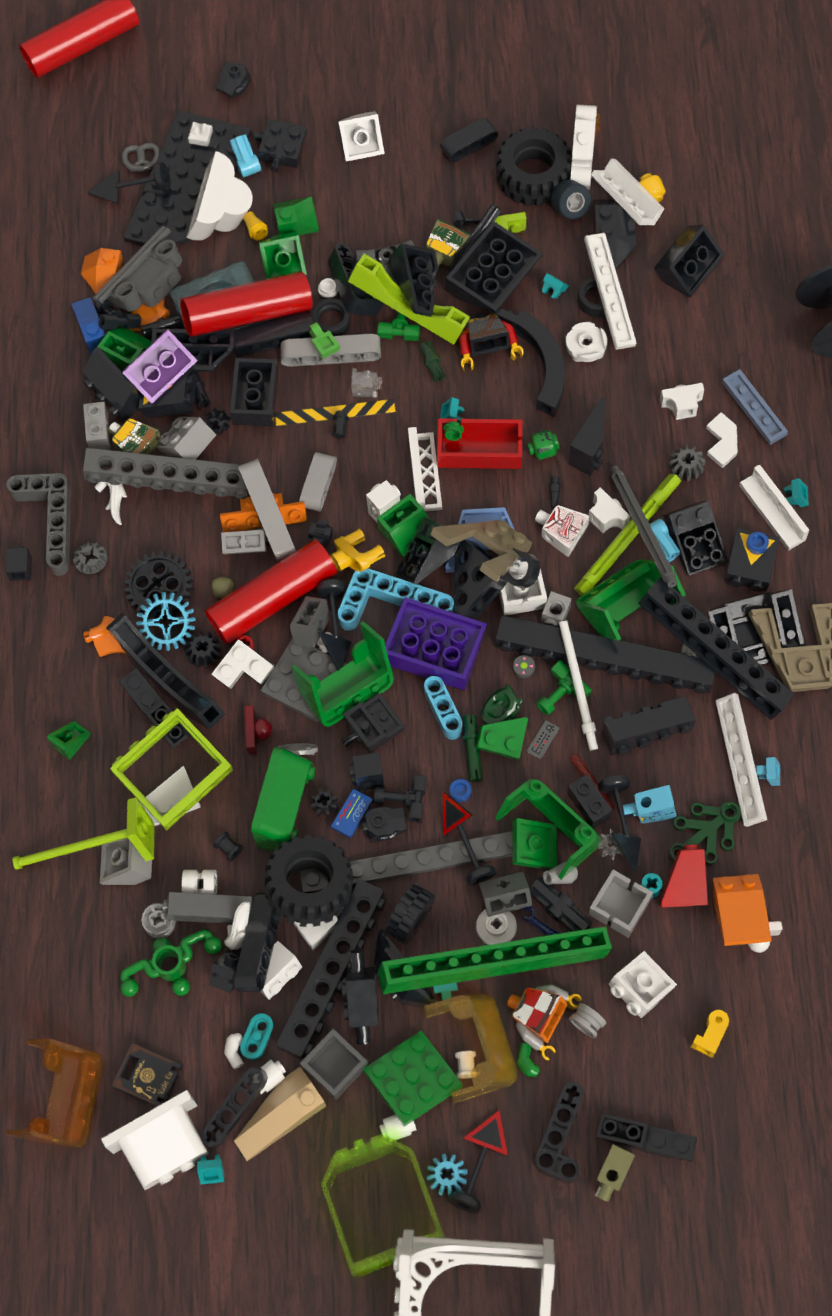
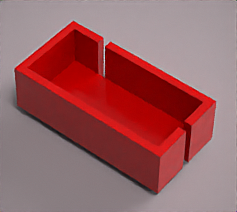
[437,419,522,469]

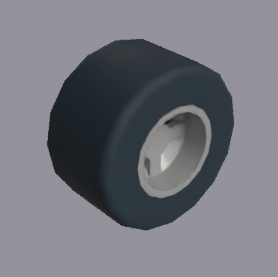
[551,180,591,219]

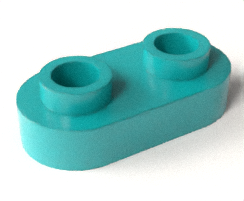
[240,1014,274,1060]

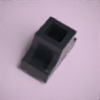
[209,950,240,993]

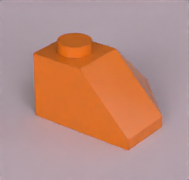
[81,248,124,294]

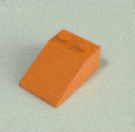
[712,874,771,946]

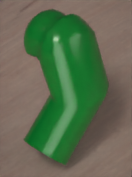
[517,1043,540,1077]

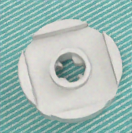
[566,322,607,362]

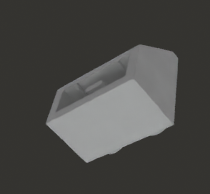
[156,417,216,460]

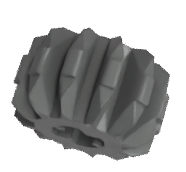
[669,445,705,482]

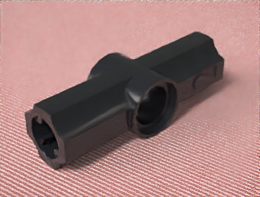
[530,877,592,932]

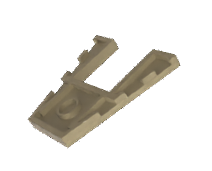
[431,520,533,582]
[748,603,832,692]

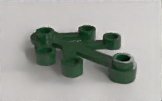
[669,802,741,865]

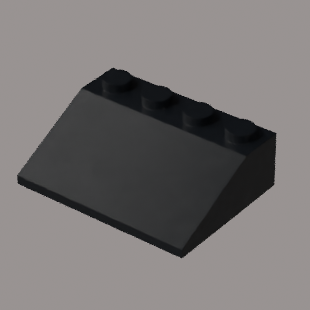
[445,221,543,313]

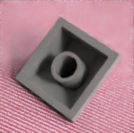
[100,838,152,885]

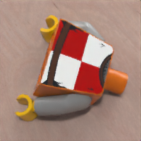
[508,984,582,1060]

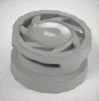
[141,903,176,938]
[569,1003,606,1038]

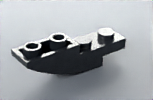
[119,668,191,749]
[596,1113,697,1162]

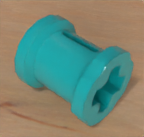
[641,873,662,899]

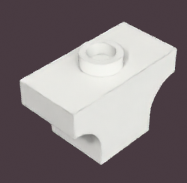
[660,383,704,420]
[589,488,630,533]

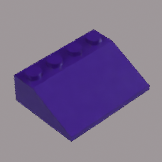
[385,597,487,691]

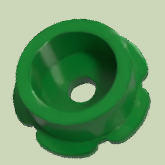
[443,421,464,441]

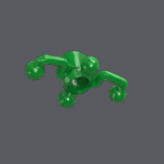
[120,929,222,997]

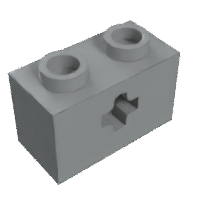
[83,402,111,450]

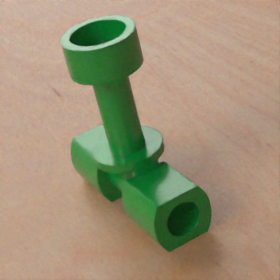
[377,312,420,341]
[536,660,592,716]

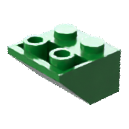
[97,327,152,371]
[377,494,429,558]

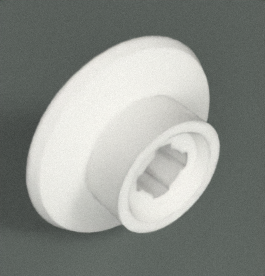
[476,910,517,945]

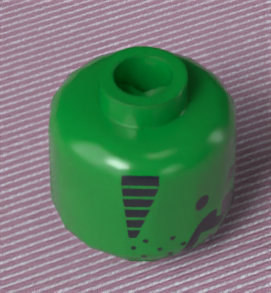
[527,430,560,460]

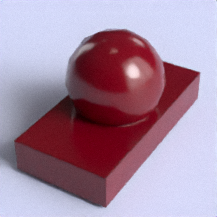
[244,705,272,755]

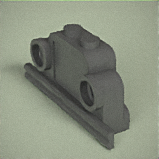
[93,226,182,311]

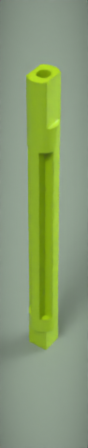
[574,474,681,596]

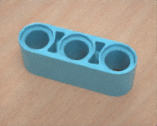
[424,676,462,740]

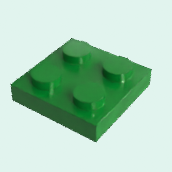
[512,818,557,870]

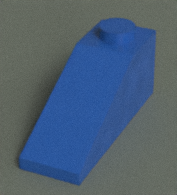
[72,297,105,355]

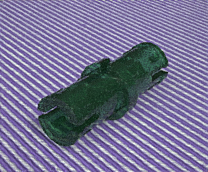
[419,341,446,382]

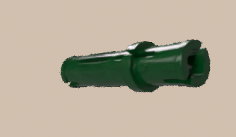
[462,715,483,782]

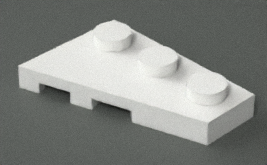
[140,766,200,826]

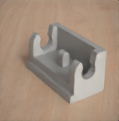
[221,530,267,555]

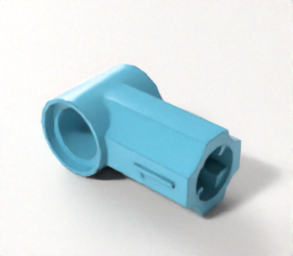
[230,134,261,178]
[650,519,680,562]

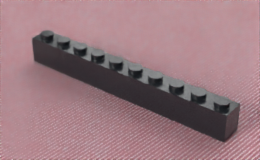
[496,616,715,694]

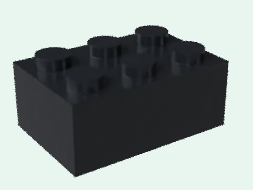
[230,358,279,426]

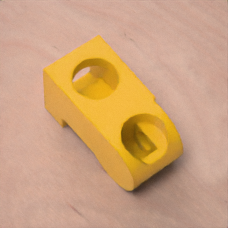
[691,1010,729,1058]

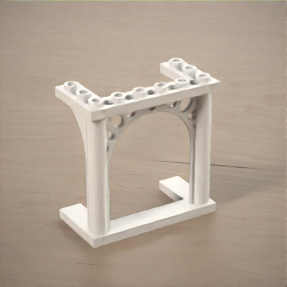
[394,1230,555,1316]

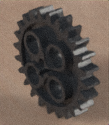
[124,551,194,619]

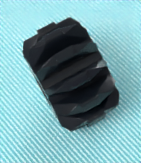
[185,631,222,669]

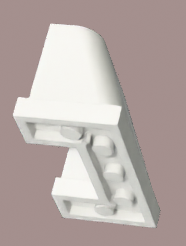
[101,1090,209,1190]

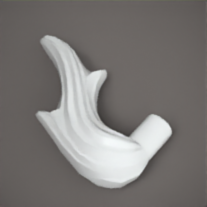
[94,482,127,525]
[224,902,250,950]

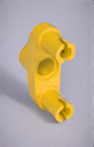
[330,529,385,572]

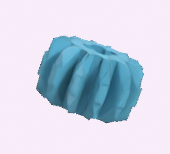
[427,1154,467,1196]

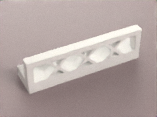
[591,159,664,225]
[408,427,442,511]
[739,465,809,551]

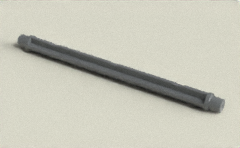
[610,466,677,587]

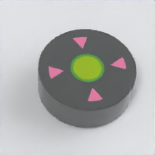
[513,655,535,678]

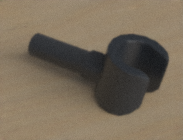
[453,211,482,227]

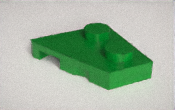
[476,717,528,760]

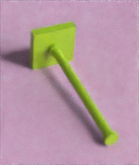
[13,797,154,870]

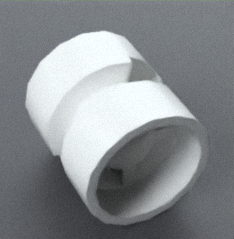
[182,870,217,895]

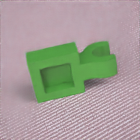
[309,322,340,359]

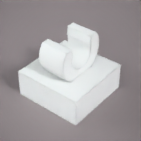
[188,122,213,146]

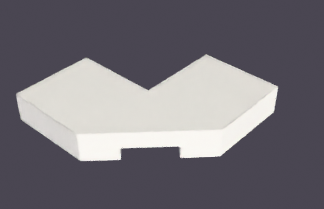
[706,413,738,468]

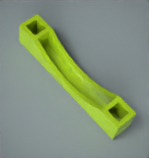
[348,254,470,344]

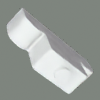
[570,105,597,190]

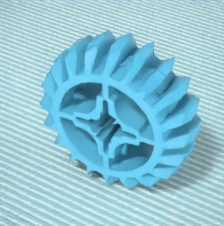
[136,592,196,651]

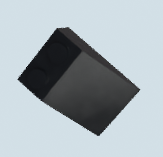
[568,397,605,476]

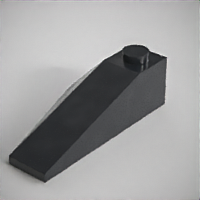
[389,243,439,317]

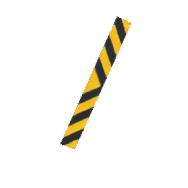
[275,399,396,426]

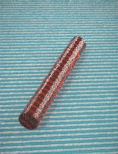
[570,754,615,811]

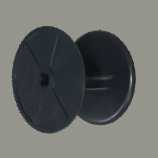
[796,264,832,358]

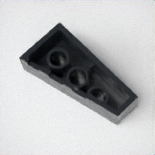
[602,696,696,756]

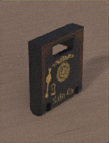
[111,1042,183,1107]

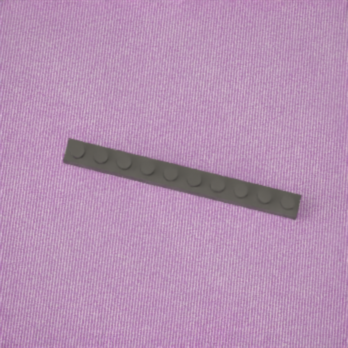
[300,831,513,893]

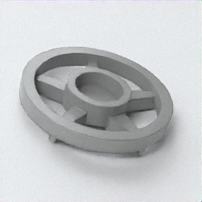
[277,743,318,755]

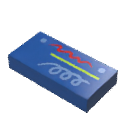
[331,789,373,839]

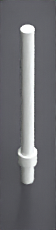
[559,621,598,751]

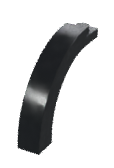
[495,308,565,418]

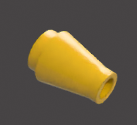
[243,212,268,241]

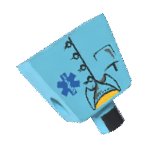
[623,785,677,823]

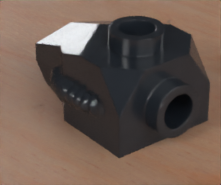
[215,62,252,98]
[362,807,407,843]

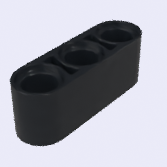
[440,118,498,162]

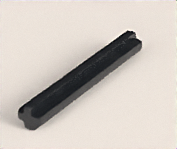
[448,204,501,272]

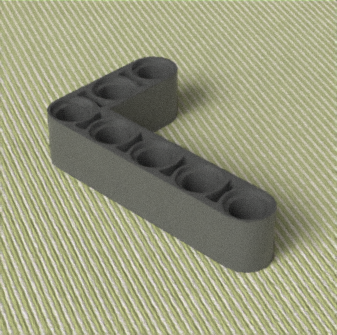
[6,473,71,576]

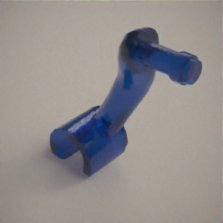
[522,906,559,935]

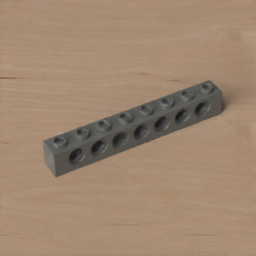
[83,448,250,499]

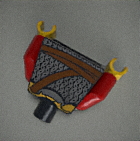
[460,313,524,371]

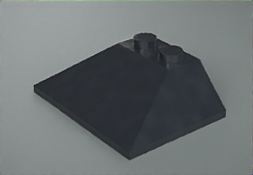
[707,589,805,665]

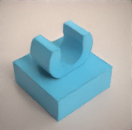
[756,757,780,786]

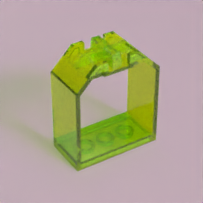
[321,1134,444,1279]

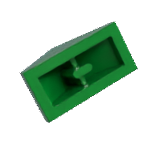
[47,721,91,760]

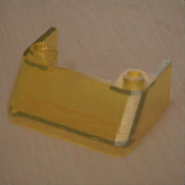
[425,994,518,1103]

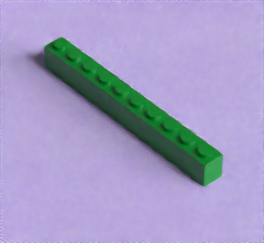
[378,926,612,994]

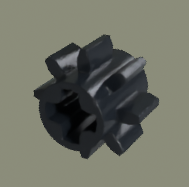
[205,408,231,435]
[308,519,333,546]
[310,789,338,817]

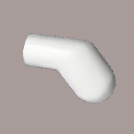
[224,1033,244,1070]

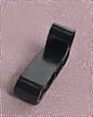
[328,243,384,316]
[535,1082,584,1184]

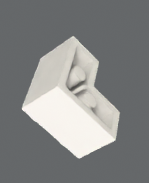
[212,639,275,689]

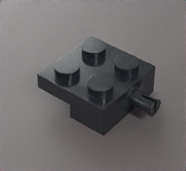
[259,119,307,172]
[341,693,405,754]

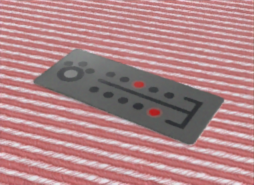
[527,720,560,759]

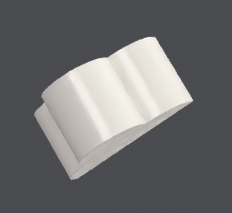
[187,151,252,240]

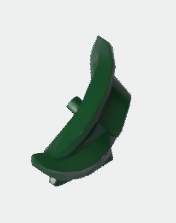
[481,684,522,724]

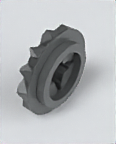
[73,542,108,574]

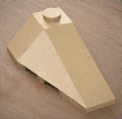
[234,1067,326,1161]

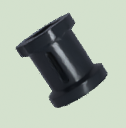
[213,832,243,862]

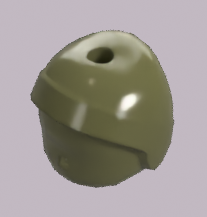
[212,577,234,599]

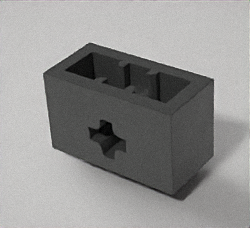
[290,596,330,648]
[479,872,532,917]

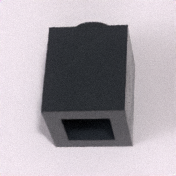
[5,546,32,581]

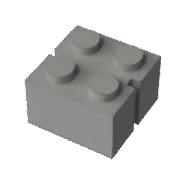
[588,870,653,938]

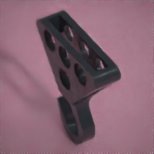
[453,539,540,620]

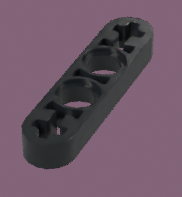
[201,1068,268,1147]

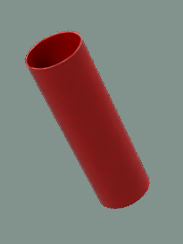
[19,0,139,79]
[180,271,312,337]
[204,539,337,645]

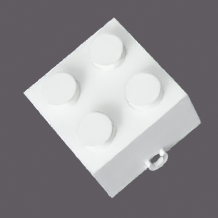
[499,560,547,616]

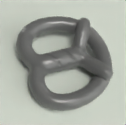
[122,143,160,172]

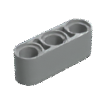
[299,452,337,512]

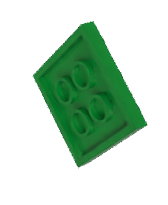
[363,1031,462,1127]

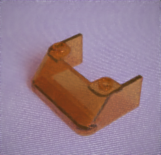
[6,1039,103,1148]

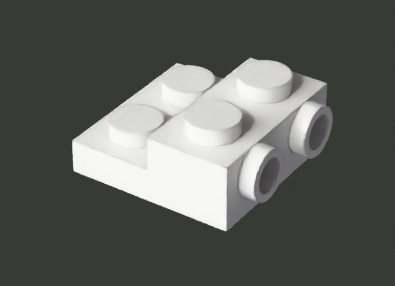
[608,951,677,1018]

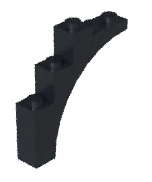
[106,613,225,730]

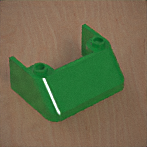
[576,559,686,641]
[291,621,394,727]
[251,747,316,852]
[495,779,601,880]

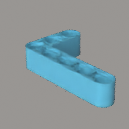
[338,569,454,631]

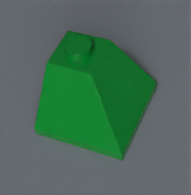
[273,197,319,235]
[259,231,307,279]

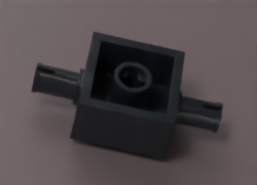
[342,949,378,1045]

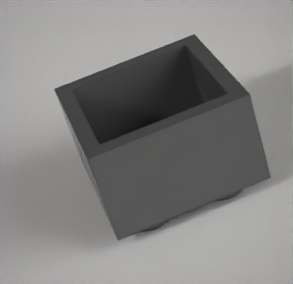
[300,1029,368,1100]

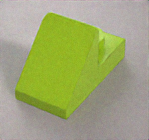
[494,212,526,233]

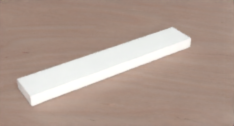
[584,233,637,350]
[715,693,767,827]

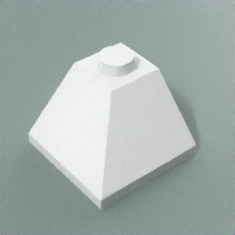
[339,111,384,161]

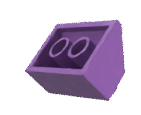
[122,329,197,403]

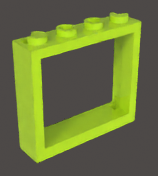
[110,708,233,831]

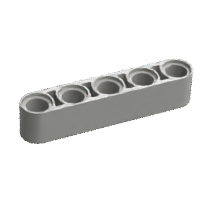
[280,334,381,366]
[238,459,296,562]

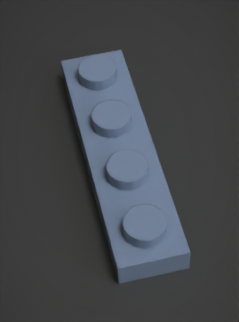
[722,369,788,445]

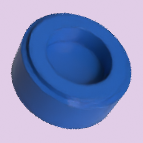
[746,532,769,555]
[449,779,472,802]

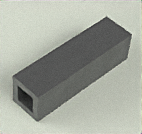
[162,892,252,924]

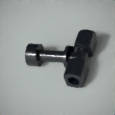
[95,299,142,329]
[374,775,427,823]

